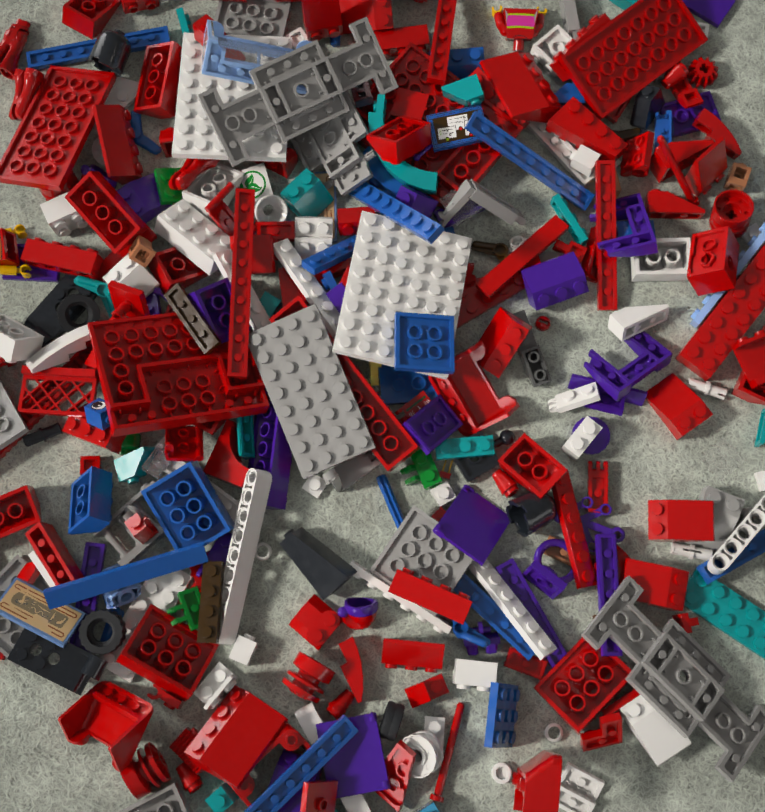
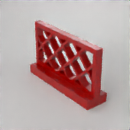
[17,365,100,417]

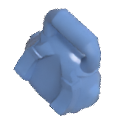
[101,563,141,607]

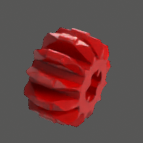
[687,57,718,89]

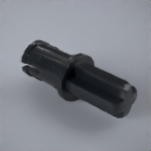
[22,422,63,447]

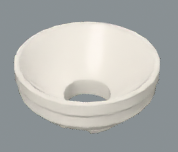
[254,194,288,222]

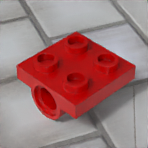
[620,131,655,177]

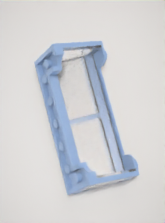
[201,19,312,94]

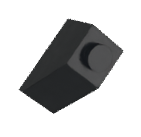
[630,85,665,130]

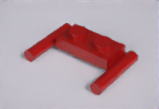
[204,182,258,236]

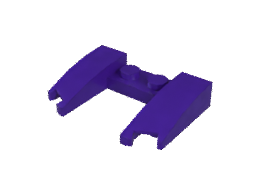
[589,193,658,257]
[584,331,673,401]

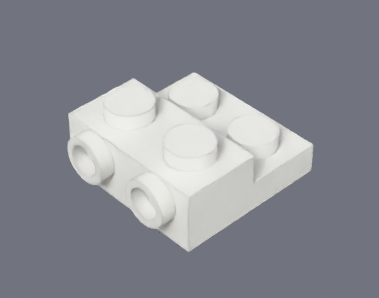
[530,25,573,77]
[295,216,333,260]

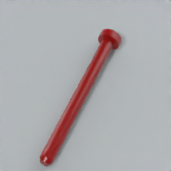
[657,135,700,206]
[429,702,465,803]

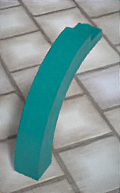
[368,94,438,195]

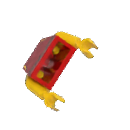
[0,224,32,279]

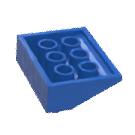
[140,461,235,550]

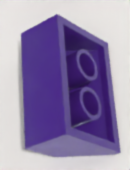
[395,184,439,218]
[521,251,589,311]

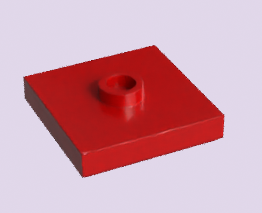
[300,780,338,812]

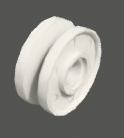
[402,730,444,778]

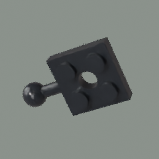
[453,430,515,483]

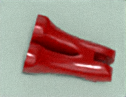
[9,68,44,120]
[168,158,220,190]

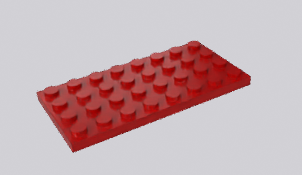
[558,0,708,120]
[0,65,117,191]

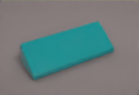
[237,415,255,460]

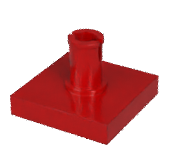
[107,280,150,319]

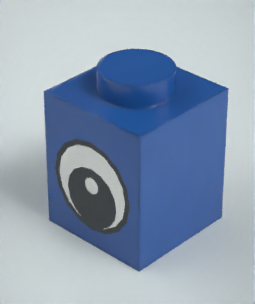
[84,398,110,430]

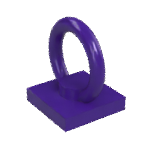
[522,539,574,600]

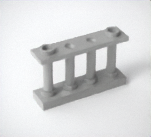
[93,481,166,566]

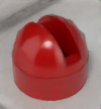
[535,316,550,331]

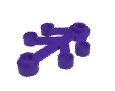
[554,497,625,552]

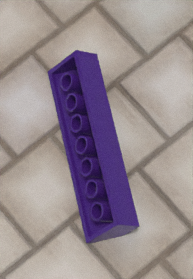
[248,387,292,510]

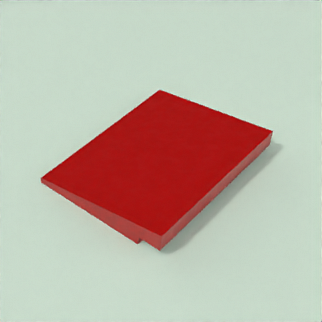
[357,42,524,210]
[88,312,270,437]

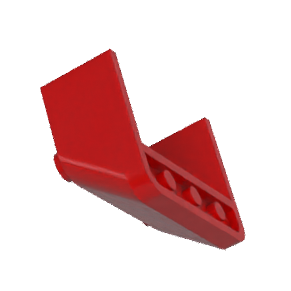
[227,722,311,807]
[512,750,562,812]

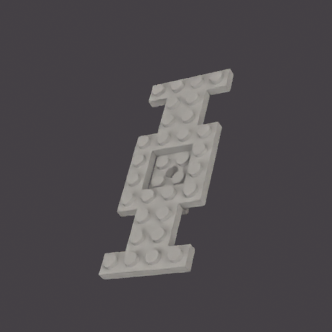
[197,17,399,167]
[581,576,765,782]

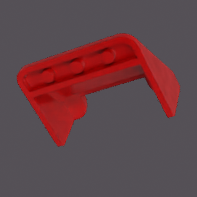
[428,340,520,436]
[58,681,154,773]

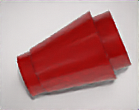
[661,63,689,89]
[492,469,519,498]
[326,689,355,720]
[176,762,204,795]

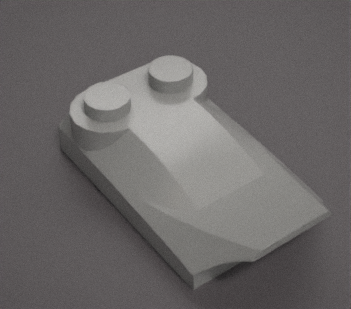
[119,782,192,812]

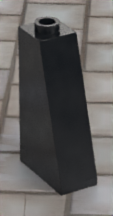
[280,527,357,600]

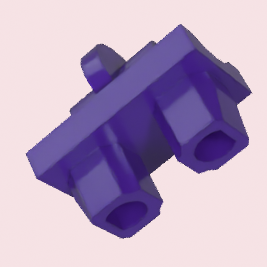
[463,621,500,655]

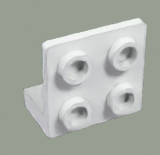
[193,661,238,710]

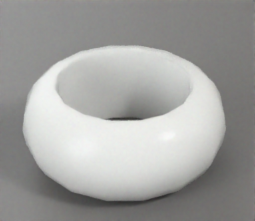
[255,542,272,561]
[544,723,563,742]

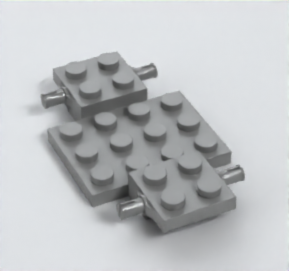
[291,91,377,197]

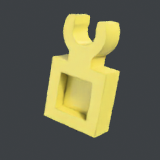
[369,361,382,386]

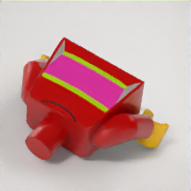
[492,5,547,52]

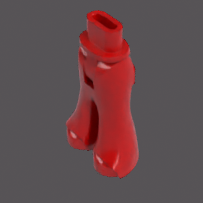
[0,19,31,80]

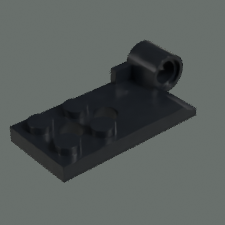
[23,274,98,348]
[7,628,109,696]

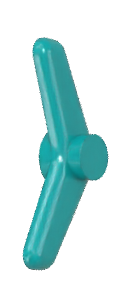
[74,275,115,318]

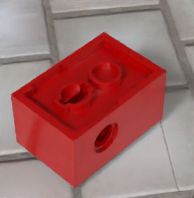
[687,226,740,296]

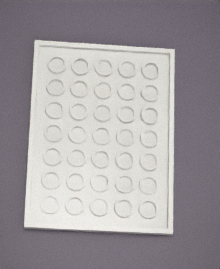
[172,32,292,162]
[332,210,472,379]

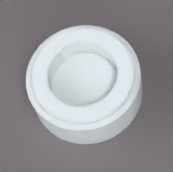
[491,762,512,784]

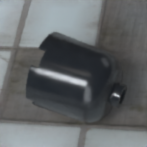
[87,29,131,77]
[506,492,556,537]

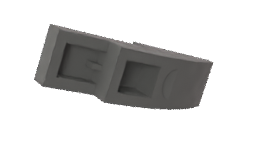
[513,310,552,387]

